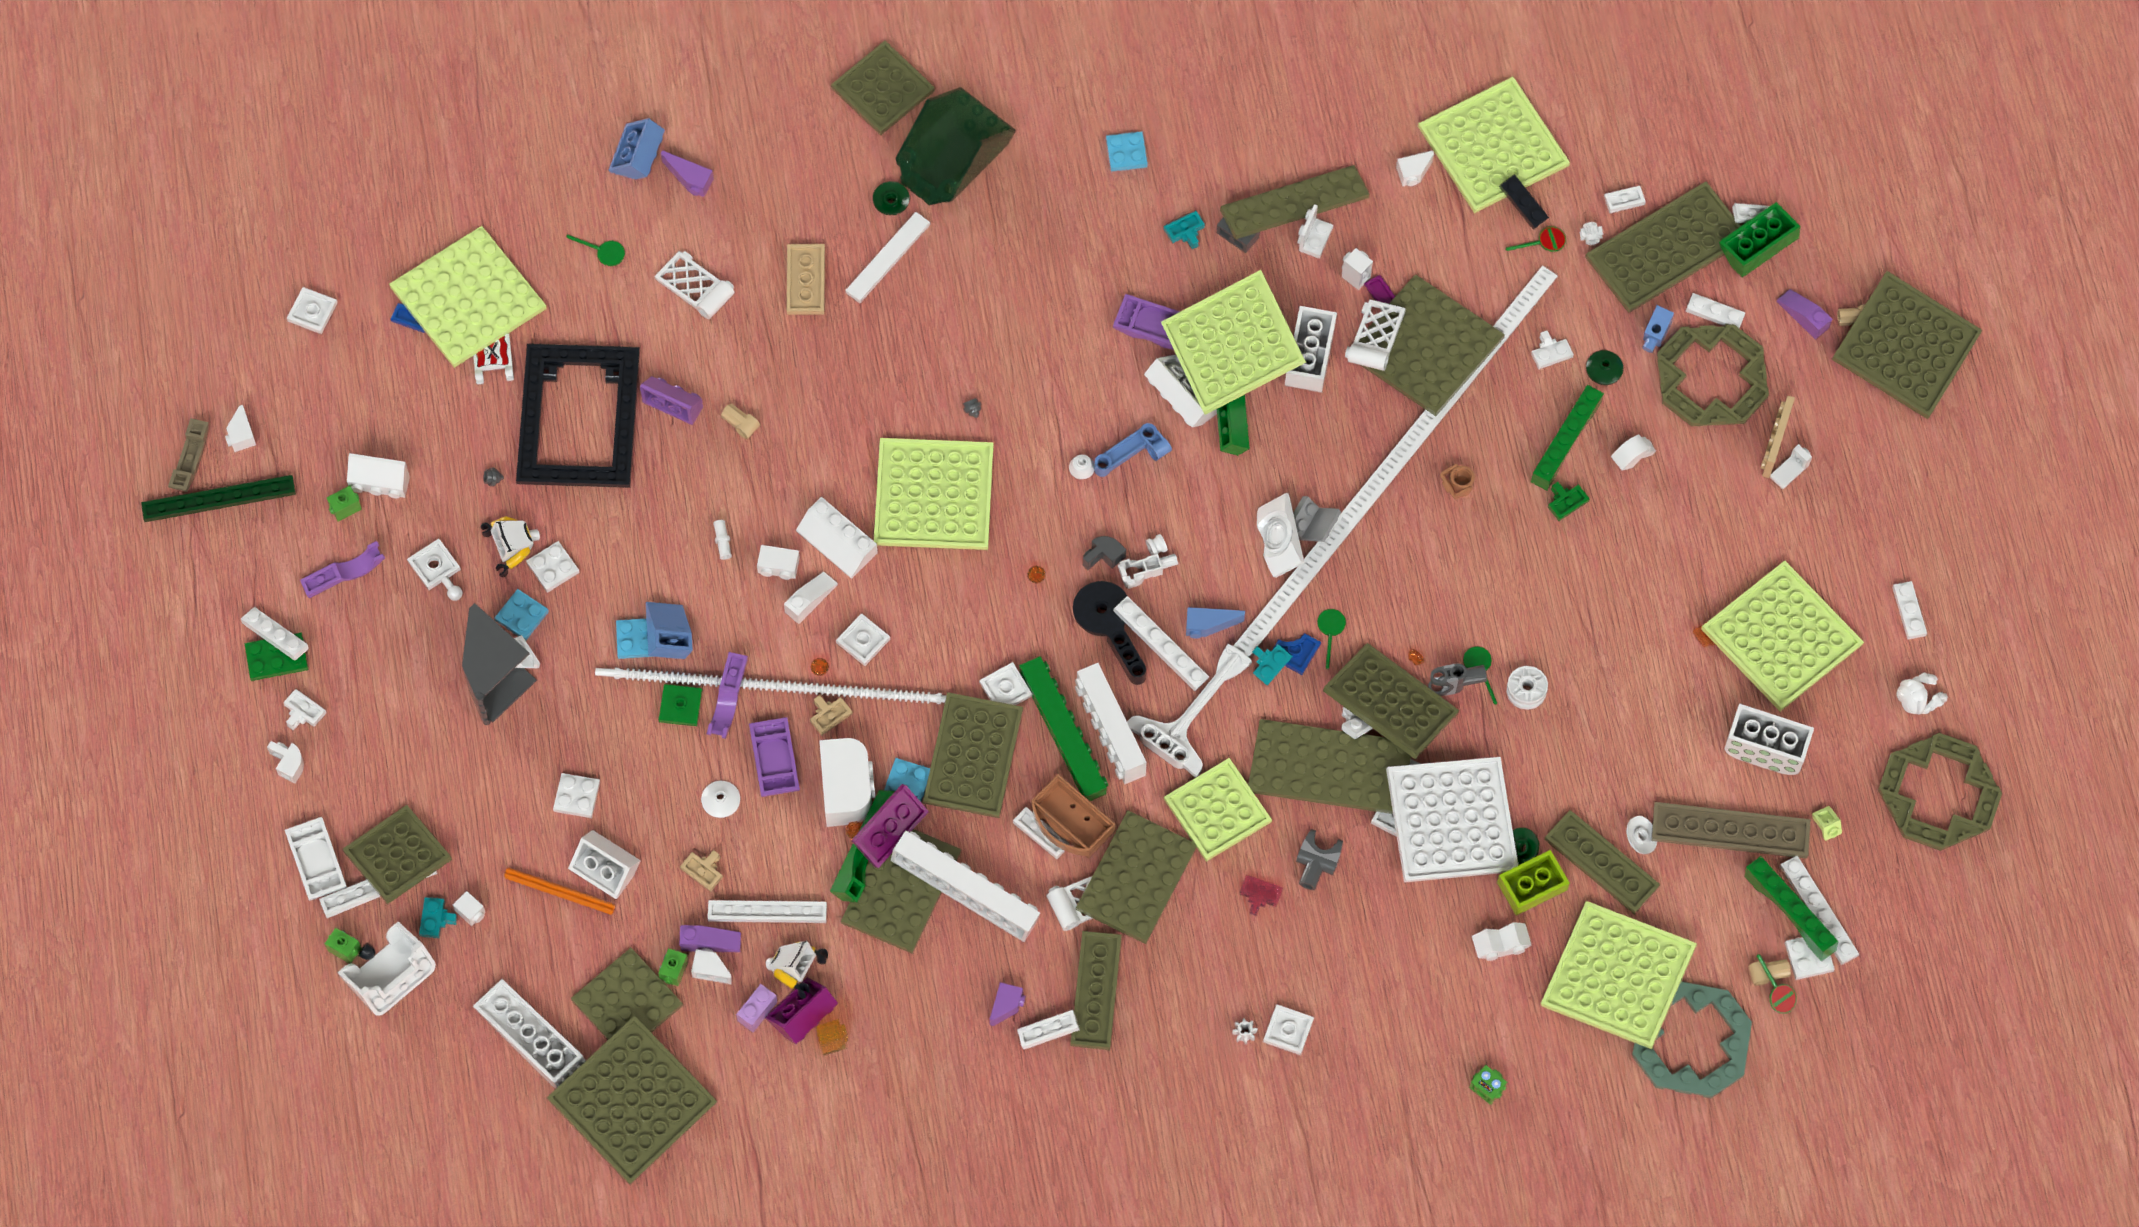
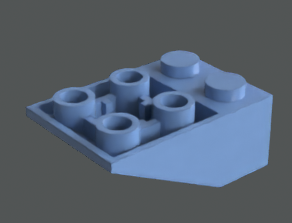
[645,602,693,659]

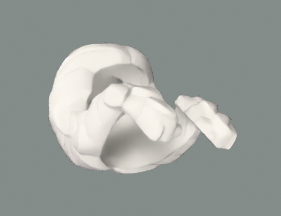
[1896,672,1948,715]

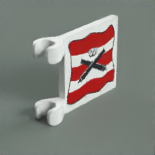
[473,334,514,385]

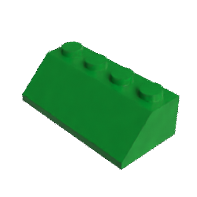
[1719,202,1801,278]

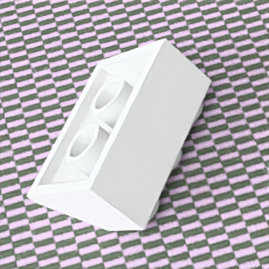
[347,453,410,498]
[568,830,641,899]

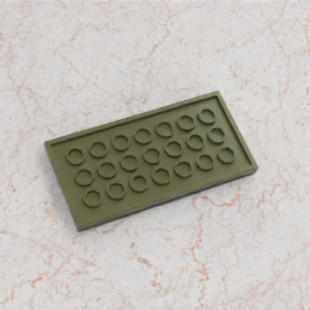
[1585,182,1741,313]
[1248,719,1411,814]

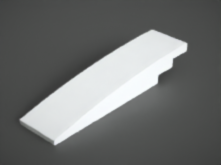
[473,979,586,1089]

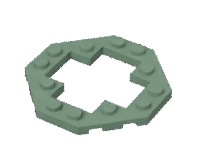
[1632,982,1752,1098]

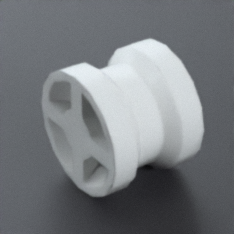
[1146,534,1168,556]

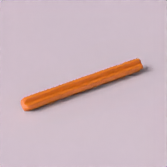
[504,868,616,915]

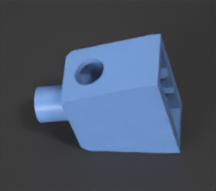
[1642,305,1674,353]

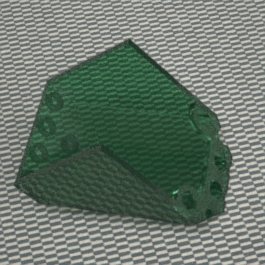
[896,87,1016,205]

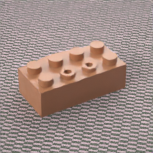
[1031,774,1116,859]

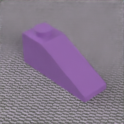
[661,150,714,197]
[1776,289,1832,340]
[680,925,741,952]

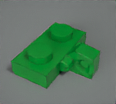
[1548,482,1590,521]

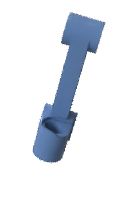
[1094,423,1172,477]

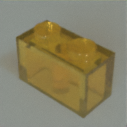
[816,1019,848,1056]

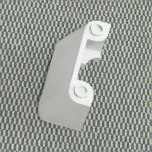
[337,922,436,1016]

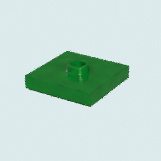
[659,684,703,726]

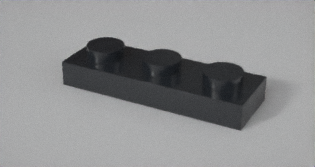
[1499,174,1549,230]

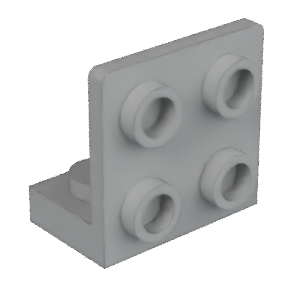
[1293,496,1341,542]

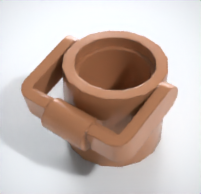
[1440,464,1475,499]

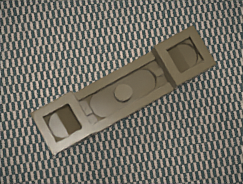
[168,418,209,492]

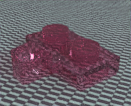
[1240,875,1283,916]

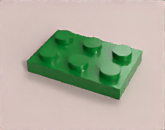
[244,632,308,681]

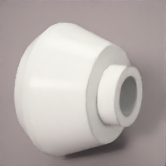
[1069,455,1094,479]

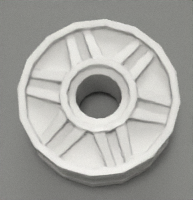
[1506,666,1548,710]

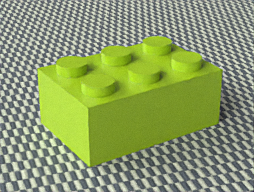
[1497,850,1570,916]

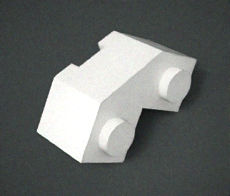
[1472,922,1532,961]

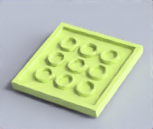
[1164,758,1272,862]

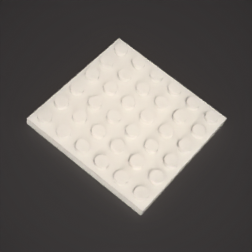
[1386,757,1518,882]

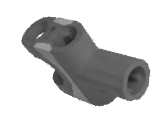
[1428,664,1487,696]
[1296,829,1343,890]

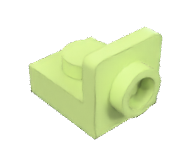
[1812,806,1842,841]

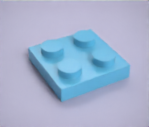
[1106,132,1148,172]
[494,589,549,641]
[616,619,653,659]
[884,758,930,802]

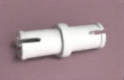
[713,520,732,560]

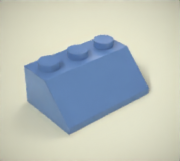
[608,118,665,180]

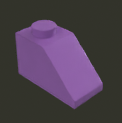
[990,982,1026,1026]

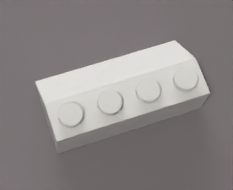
[1144,355,1217,427]
[796,497,878,579]

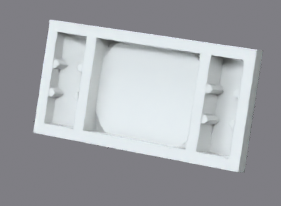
[1257,493,1304,578]
[285,817,347,901]

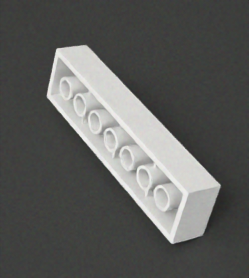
[890,831,1040,942]

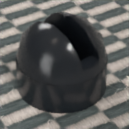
[358,943,375,960]

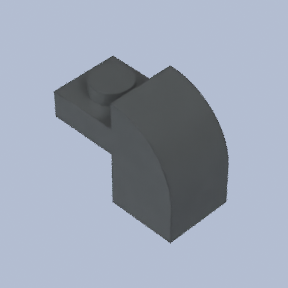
[1083,536,1126,570]

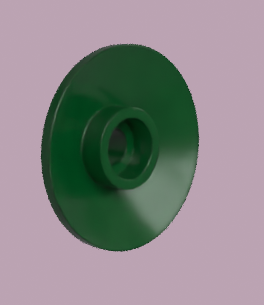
[873,181,910,215]
[1586,350,1624,385]
[1513,828,1539,865]

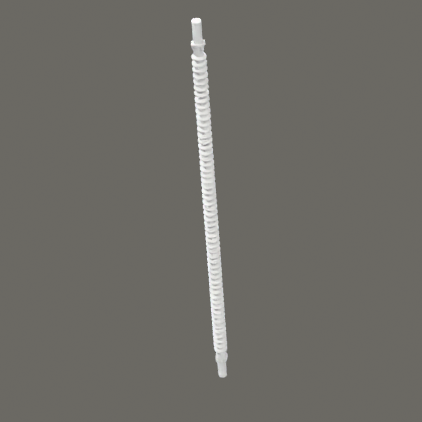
[595,667,947,704]

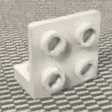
[1297,204,1333,259]

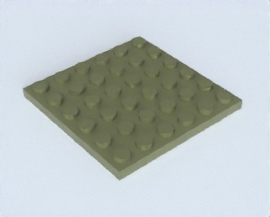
[1832,271,1983,419]
[1359,274,1505,416]
[547,1015,717,1185]

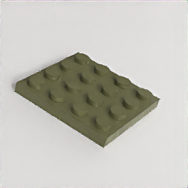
[831,41,935,135]
[343,805,452,904]
[571,948,683,1040]

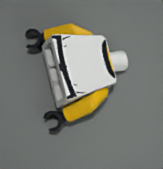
[481,516,540,577]
[766,941,828,999]

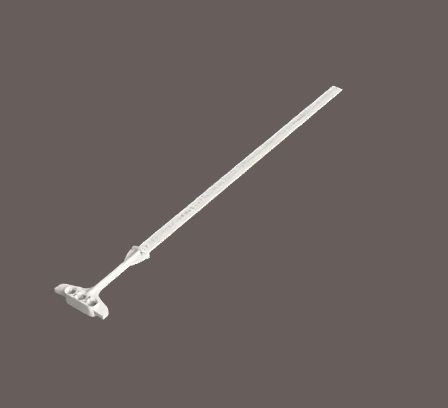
[1127,266,1558,778]

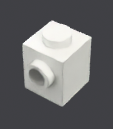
[453,891,485,926]

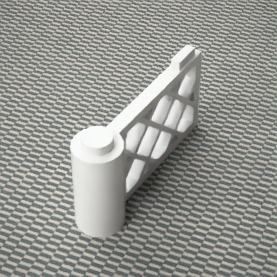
[654,251,735,319]
[1345,300,1406,371]
[1047,876,1092,931]

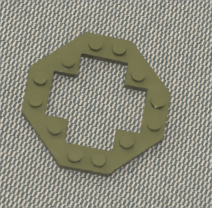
[1657,324,1769,426]
[1878,733,2002,851]

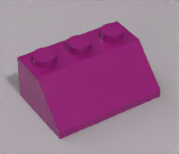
[765,977,838,1044]

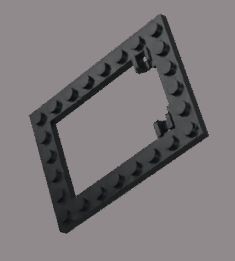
[516,344,640,488]

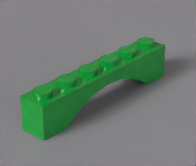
[1531,384,1604,491]
[830,790,895,902]
[1744,856,1838,962]

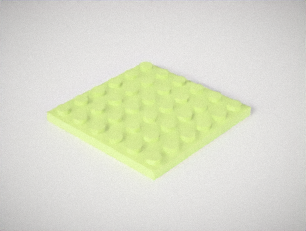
[1418,77,1570,213]
[389,226,547,368]
[1161,270,1306,415]
[874,438,993,550]
[1701,561,1864,712]
[1541,901,1697,1049]

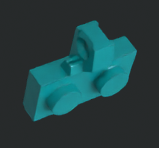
[1164,211,1205,250]
[1252,644,1293,686]
[419,897,457,939]

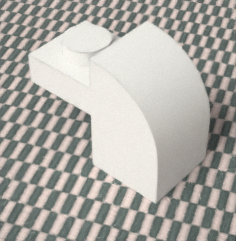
[1611,435,1656,471]
[267,741,304,783]

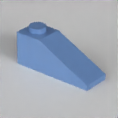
[1186,607,1245,639]

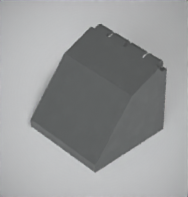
[462,603,537,725]

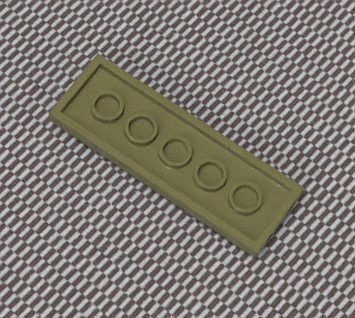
[1544,810,1660,914]
[1071,931,1122,1050]

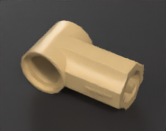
[1837,304,1866,326]
[721,403,760,439]
[1749,959,1791,986]

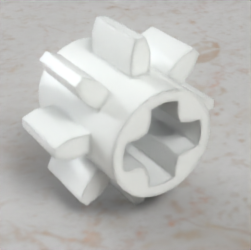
[1580,222,1603,245]
[1232,1018,1257,1045]

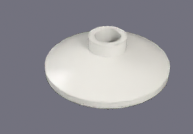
[701,781,740,818]
[1626,816,1657,854]

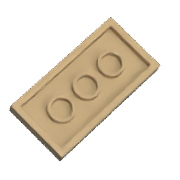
[787,244,825,315]
[1760,396,1795,478]

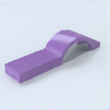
[300,541,385,598]
[707,652,748,739]

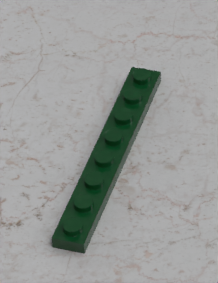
[141,475,296,522]

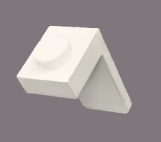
[1770,444,1812,489]

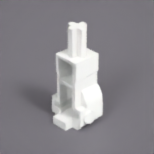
[1118,554,1178,589]

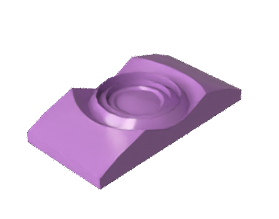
[1113,294,1180,349]
[749,717,800,797]

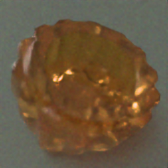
[1027,565,1046,584]
[1408,649,1425,666]
[810,658,829,676]
[845,821,862,839]

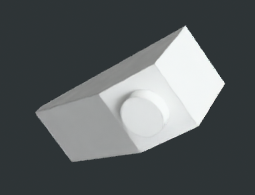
[784,572,838,624]

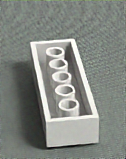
[1075,663,1147,785]

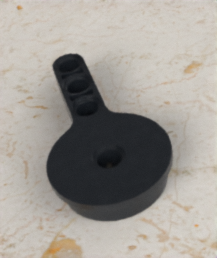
[1073,581,1146,685]

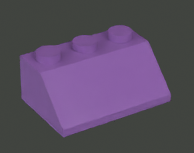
[640,376,703,425]

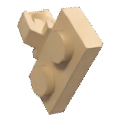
[810,695,852,736]
[680,850,723,892]

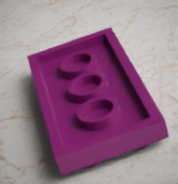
[851,784,929,868]

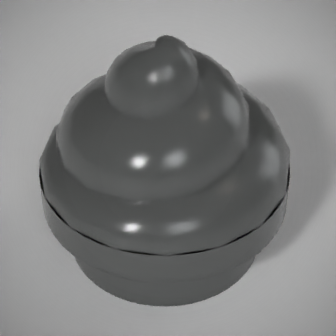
[963,398,981,418]
[483,467,504,486]

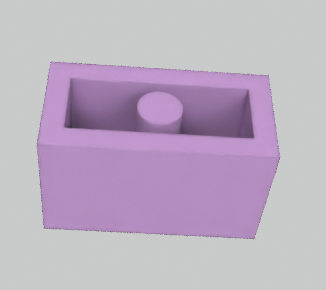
[736,984,777,1033]

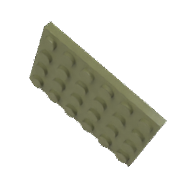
[1323,643,1460,759]
[923,692,1023,818]
[1076,810,1197,944]
[841,829,961,954]

